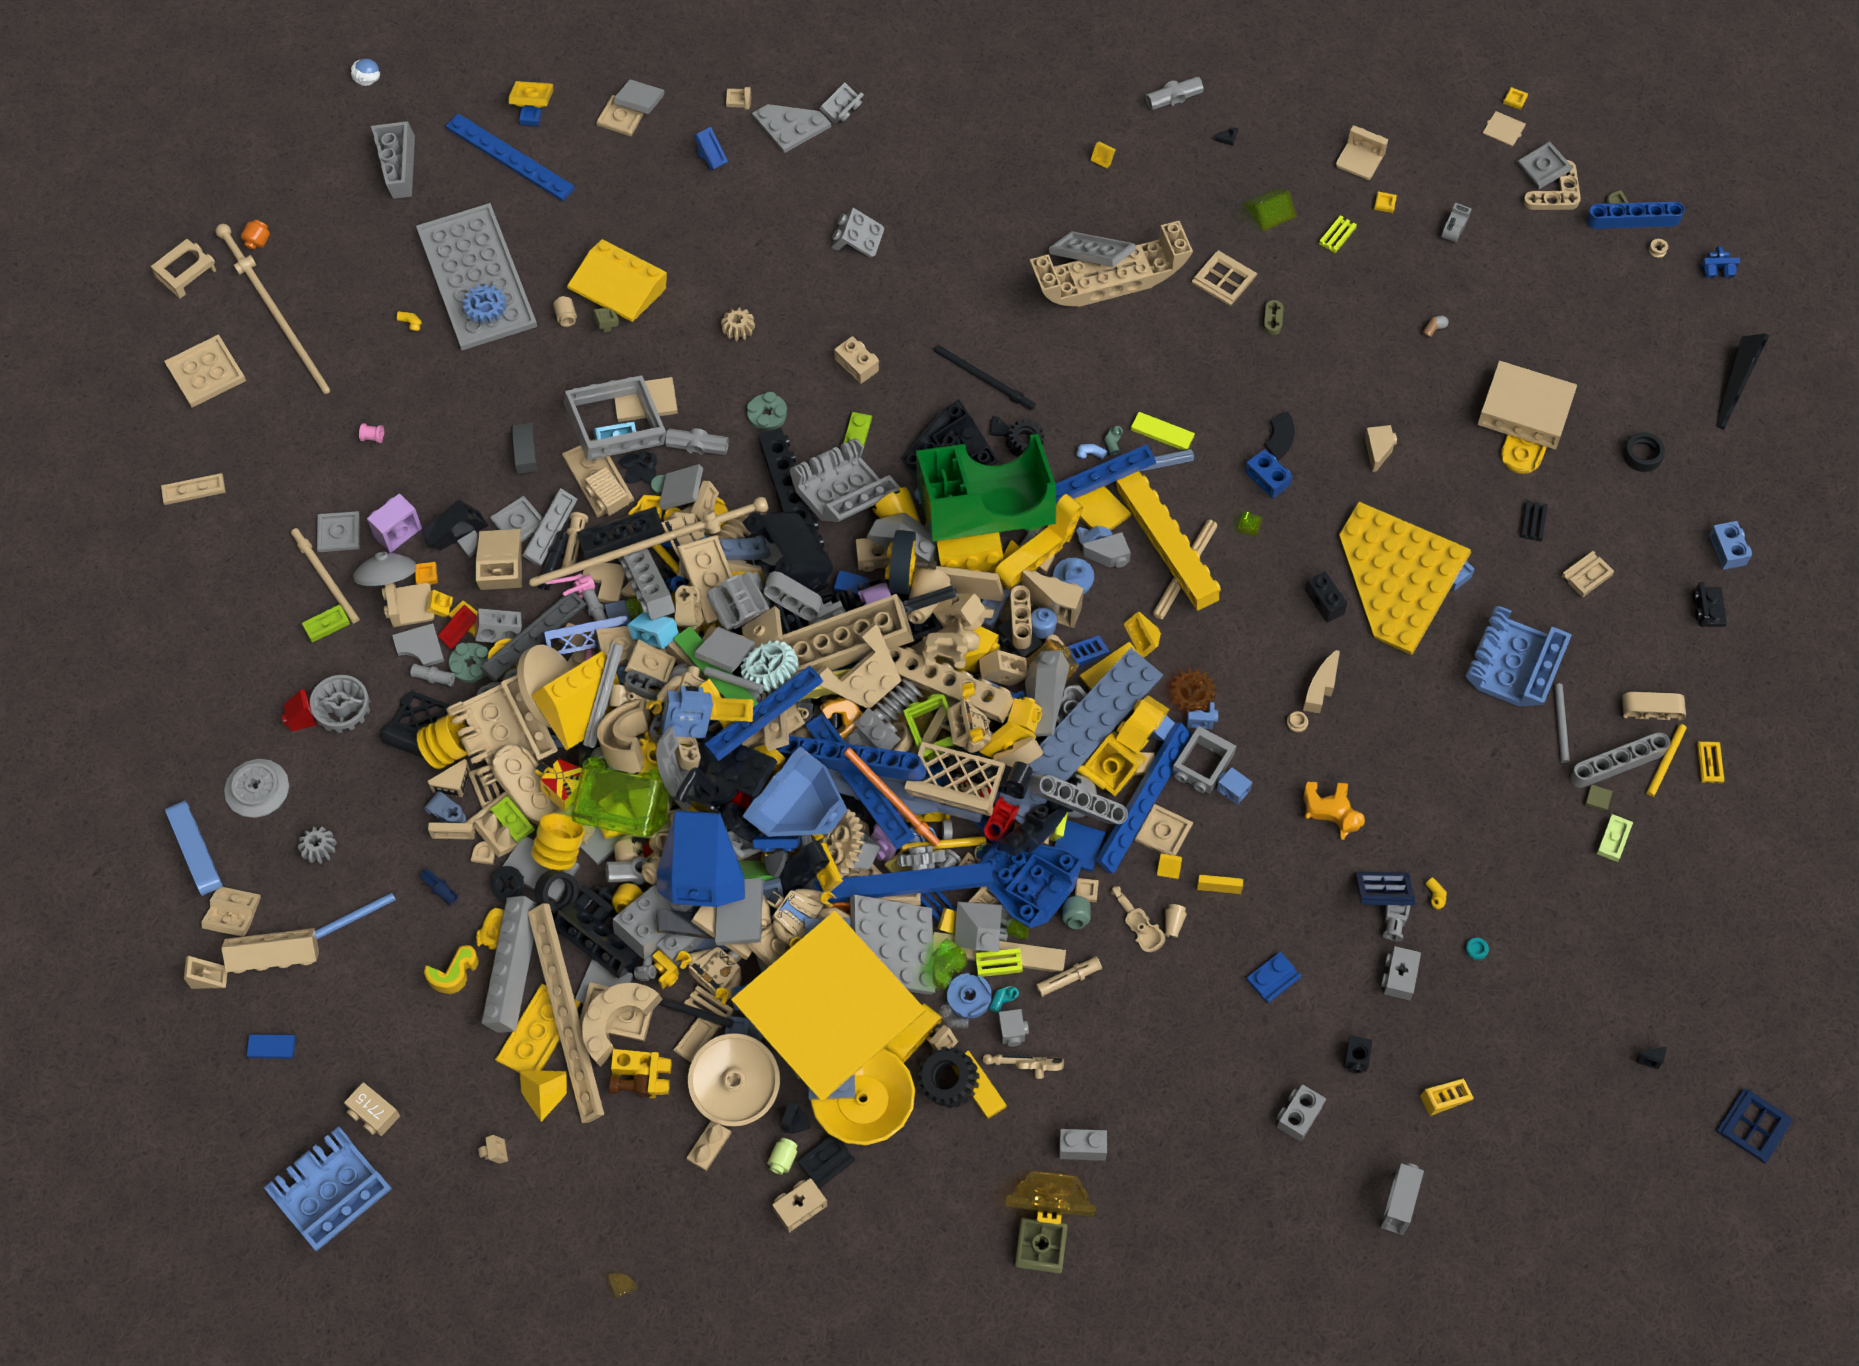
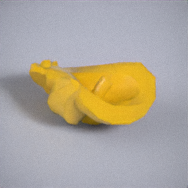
[476,908,504,950]

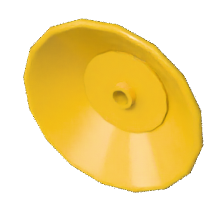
[810,1049,915,1145]

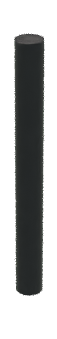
[658,996,734,1028]

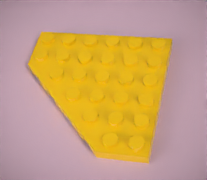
[1339,502,1471,655]

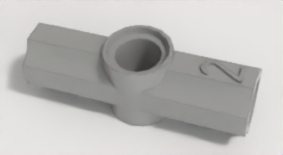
[1145,77,1204,110]
[665,428,729,455]
[606,857,647,884]

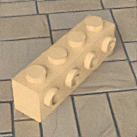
[222,928,319,973]

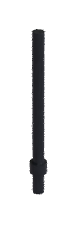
[934,345,1036,410]

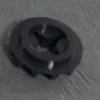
[491,866,526,901]

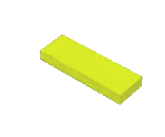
[1131,412,1195,451]

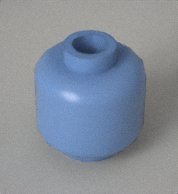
[1031,608,1057,639]

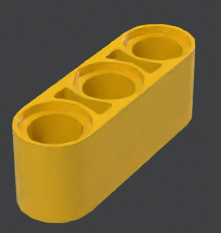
[884,1004,943,1063]

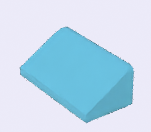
[593,422,636,440]

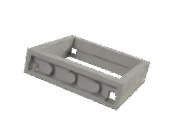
[564,375,666,461]

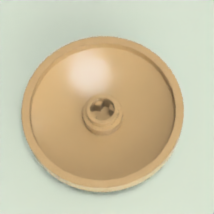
[517,645,572,728]
[688,1034,780,1126]

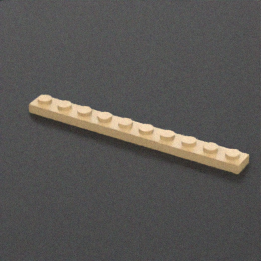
[528,903,604,1123]

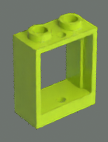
[903,694,961,762]

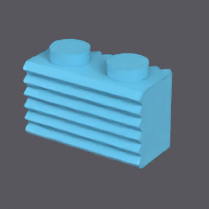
[627,613,679,649]

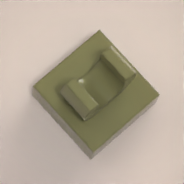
[593,308,619,333]

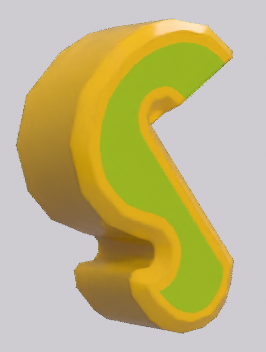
[424,945,479,994]

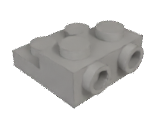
[844,708,901,763]

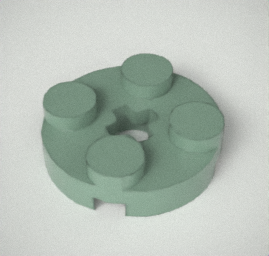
[747,392,787,430]
[449,643,489,683]

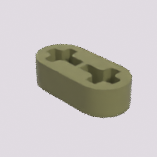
[1264,300,1283,335]

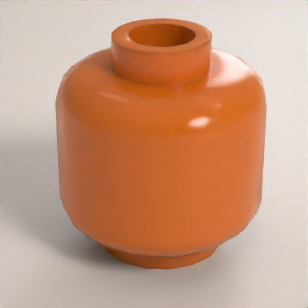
[241,220,270,250]

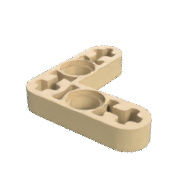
[1523,160,1580,210]

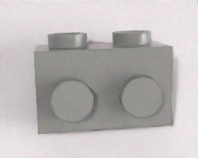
[819,83,864,124]

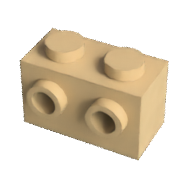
[834,336,879,384]

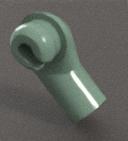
[1105,426,1123,455]

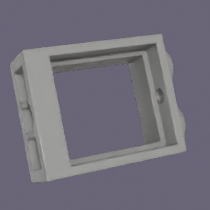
[1172,726,1236,794]
[1381,1163,1424,1235]

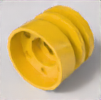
[417,714,470,769]
[531,813,585,870]

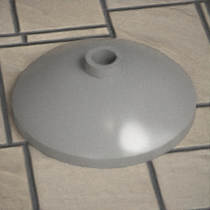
[353,552,416,586]

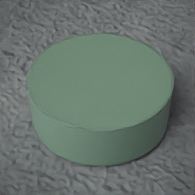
[651,475,666,495]

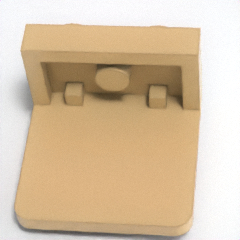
[1336,125,1389,180]
[382,583,435,627]

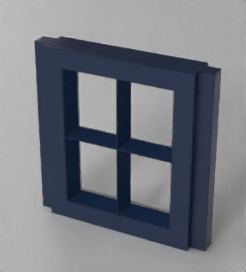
[1355,872,1415,905]
[1717,1088,1793,1164]

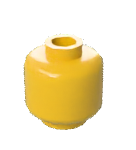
[612,883,644,914]

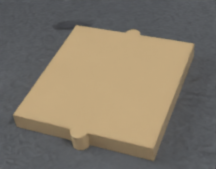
[1482,111,1526,147]

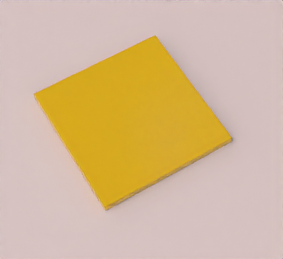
[731,911,926,1102]

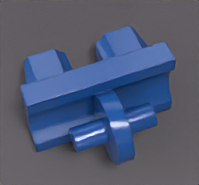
[1699,246,1740,278]

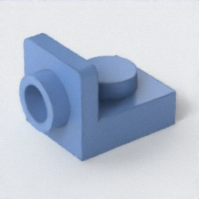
[1076,526,1112,546]
[1187,702,1218,729]

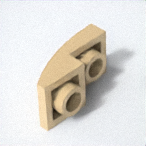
[993,737,1043,767]

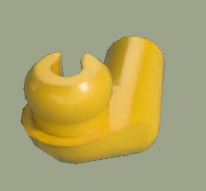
[1425,877,1447,909]

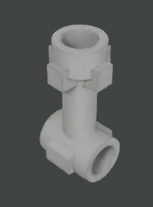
[634,949,658,981]

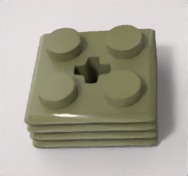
[1015,1218,1068,1273]

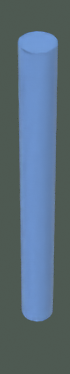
[315,893,396,939]

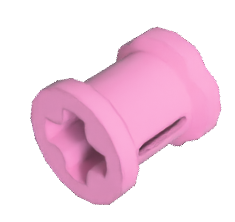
[359,423,384,443]

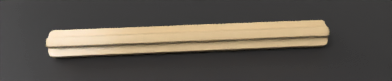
[1153,519,1217,619]

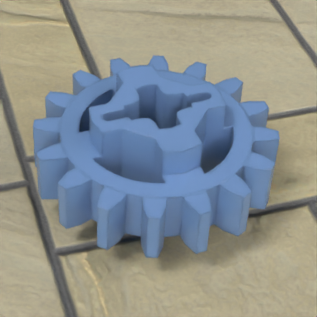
[463,283,507,324]

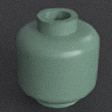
[1062,895,1091,929]

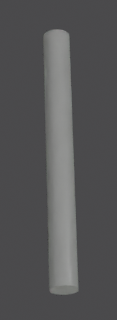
[1554,683,1570,763]

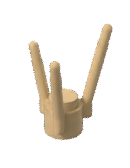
[625,831,668,859]

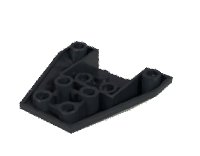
[901,399,999,486]

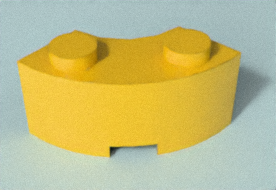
[1116,696,1170,754]

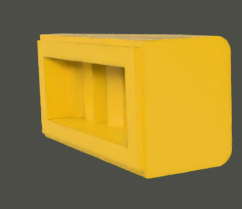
[1420,1078,1474,1116]

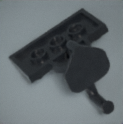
[673,730,778,819]

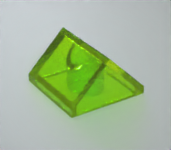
[1244,188,1297,231]

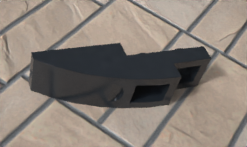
[998,800,1069,856]

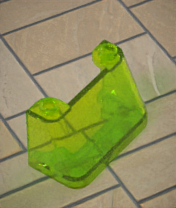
[572,757,669,837]

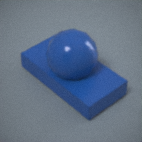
[693,127,728,170]

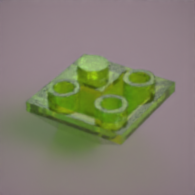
[932,938,967,991]

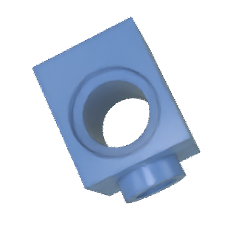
[1217,767,1252,805]

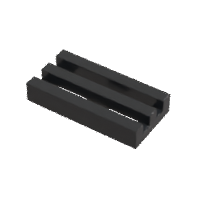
[1521,500,1548,542]

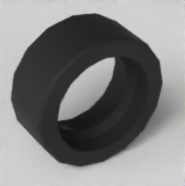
[1623,432,1665,472]
[534,870,578,913]

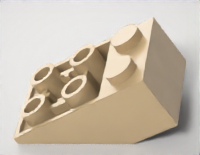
[476,529,522,590]
[1022,570,1084,628]

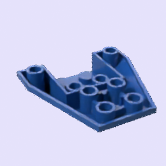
[657,810,745,907]
[978,837,1083,928]

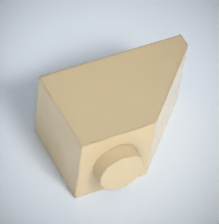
[1364,425,1397,472]

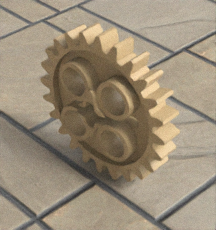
[811,809,864,878]

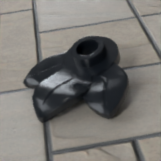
[619,451,657,483]

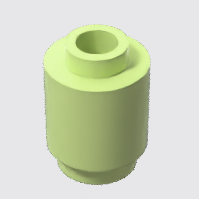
[767,1138,798,1175]

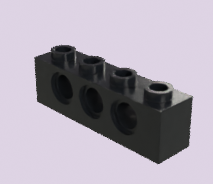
[554,902,640,979]

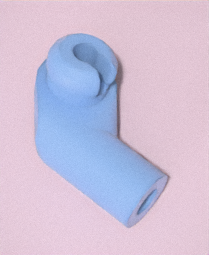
[1076,444,1107,460]

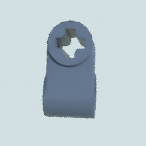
[424,791,466,823]

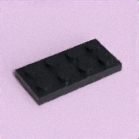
[577,506,665,559]

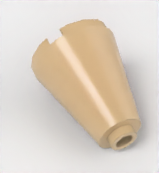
[906,568,951,624]

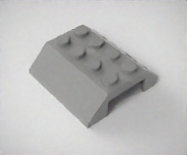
[790,439,901,522]

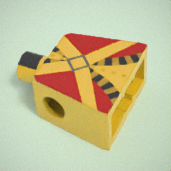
[535,759,590,812]

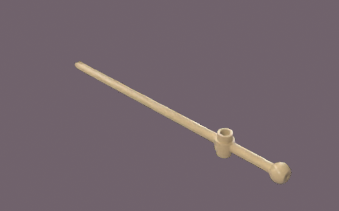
[215,224,330,394]
[529,497,769,587]

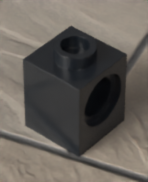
[1343,1035,1372,1074]

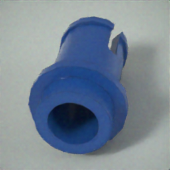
[665,576,686,592]

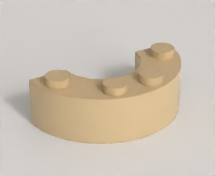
[597,698,652,774]
[582,983,663,1067]

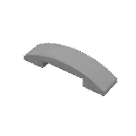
[656,727,697,811]

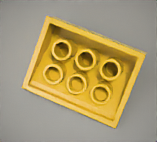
[567,239,667,322]
[531,650,620,750]

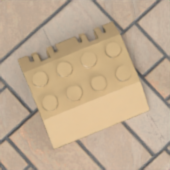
[446,675,558,787]

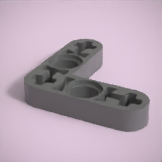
[624,670,667,743]

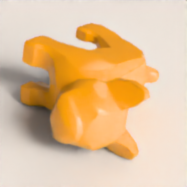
[820,696,863,740]
[1303,782,1365,840]

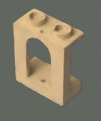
[151,239,216,298]

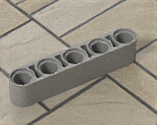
[1570,732,1670,788]
[1028,775,1128,824]

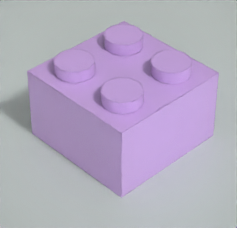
[367,493,422,553]

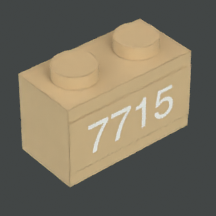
[344,1082,400,1136]

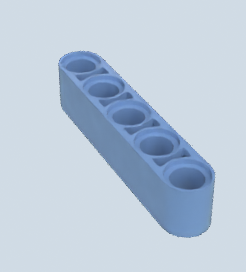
[165,800,223,896]

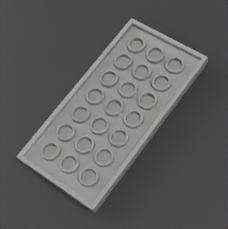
[416,203,537,350]

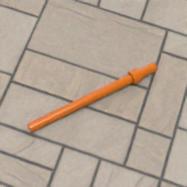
[843,747,940,847]

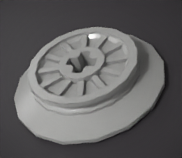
[224,759,289,818]

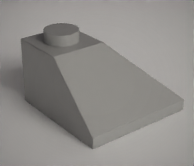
[954,902,1002,952]

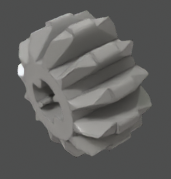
[298,826,337,864]

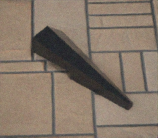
[1716,333,1770,430]

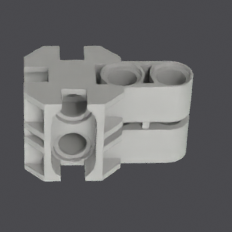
[706,571,775,631]

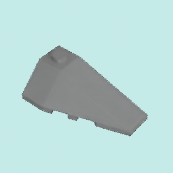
[1025,650,1070,736]

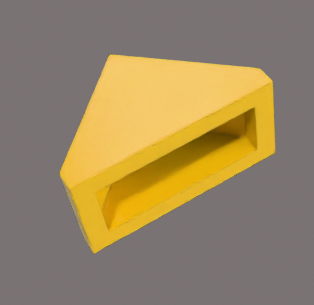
[520,1070,567,1122]

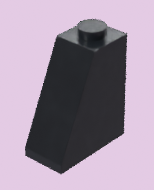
[422,500,489,551]

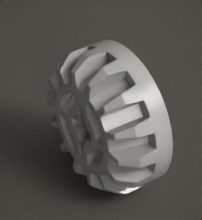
[310,675,370,733]

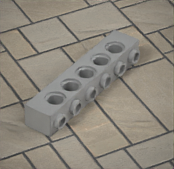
[618,546,675,620]

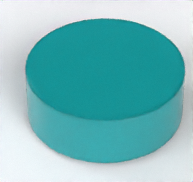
[1466,938,1489,960]

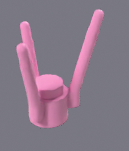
[545,573,595,598]

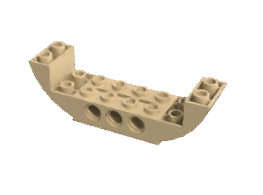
[1030,221,1193,307]

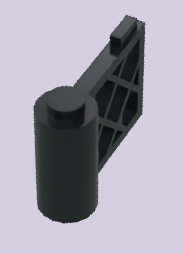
[380,691,450,757]

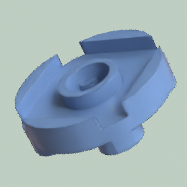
[947,974,991,1019]

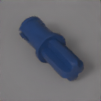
[420,869,459,906]

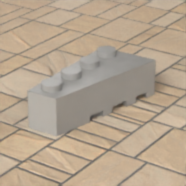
[371,121,415,199]

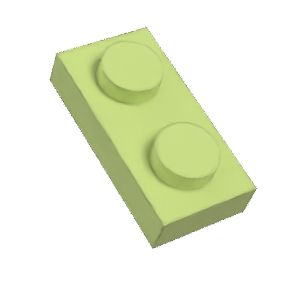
[1597,814,1633,862]

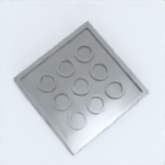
[850,895,935,994]

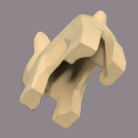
[922,622,980,668]

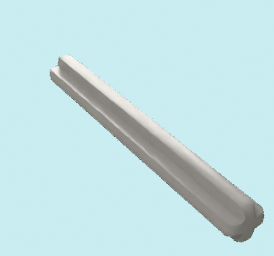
[583,643,623,748]

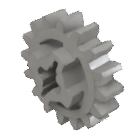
[897,845,946,870]

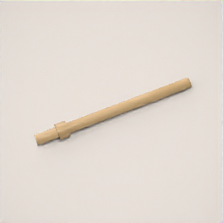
[291,528,360,624]

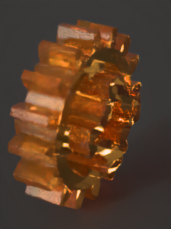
[1170,668,1217,713]

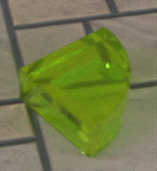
[1007,919,1029,939]

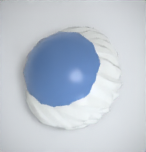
[351,59,380,86]

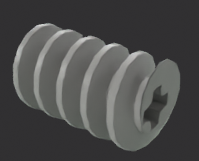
[876,679,924,724]

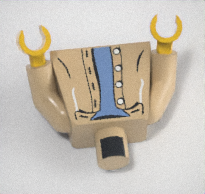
[767,889,836,947]

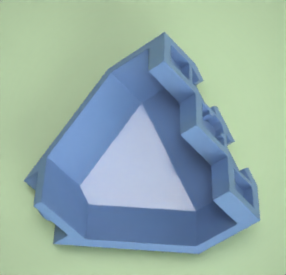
[743,747,847,837]

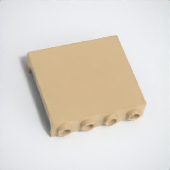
[1477,361,1577,449]

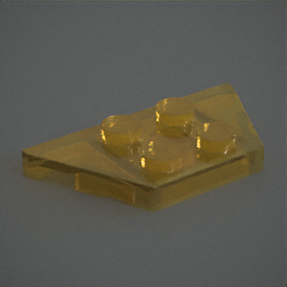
[1005,1171,1096,1217]

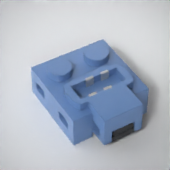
[660,686,713,738]

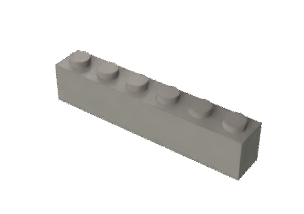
[482,896,539,1033]

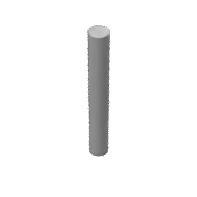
[704,667,764,693]

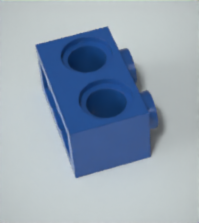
[1245,449,1292,499]

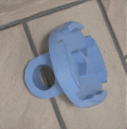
[1053,558,1094,594]

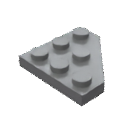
[752,104,831,153]

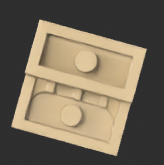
[201,887,261,937]

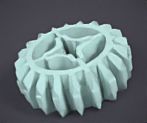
[741,640,799,694]

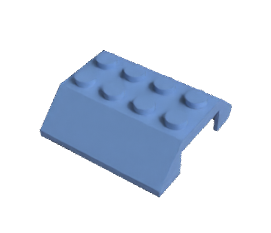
[1466,606,1572,706]
[263,1126,392,1251]

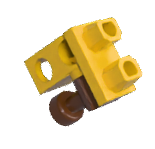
[609,1049,672,1098]

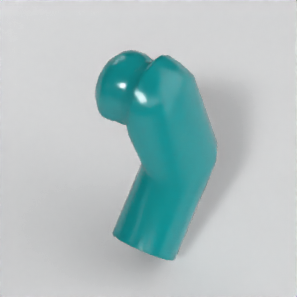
[989,986,1019,1013]

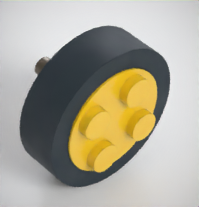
[885,530,937,595]

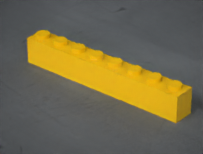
[1116,471,1221,611]

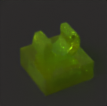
[1237,511,1263,537]

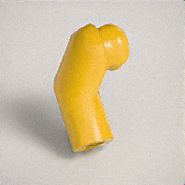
[397,311,422,331]

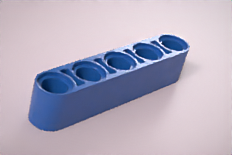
[1586,202,1685,229]

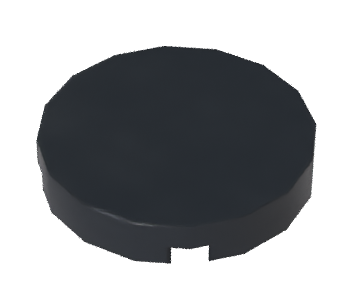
[721,802,759,841]

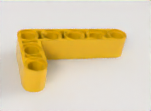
[994,494,1083,588]

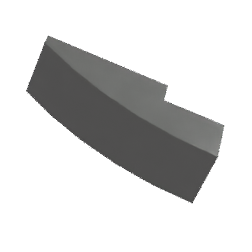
[513,422,538,474]

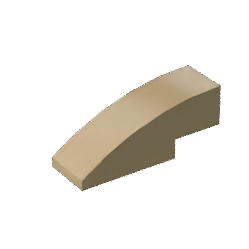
[1303,650,1340,713]

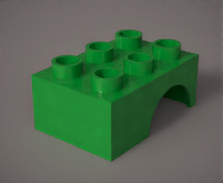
[916,434,1056,542]

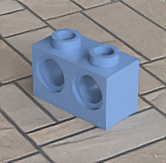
[1709,521,1752,570]

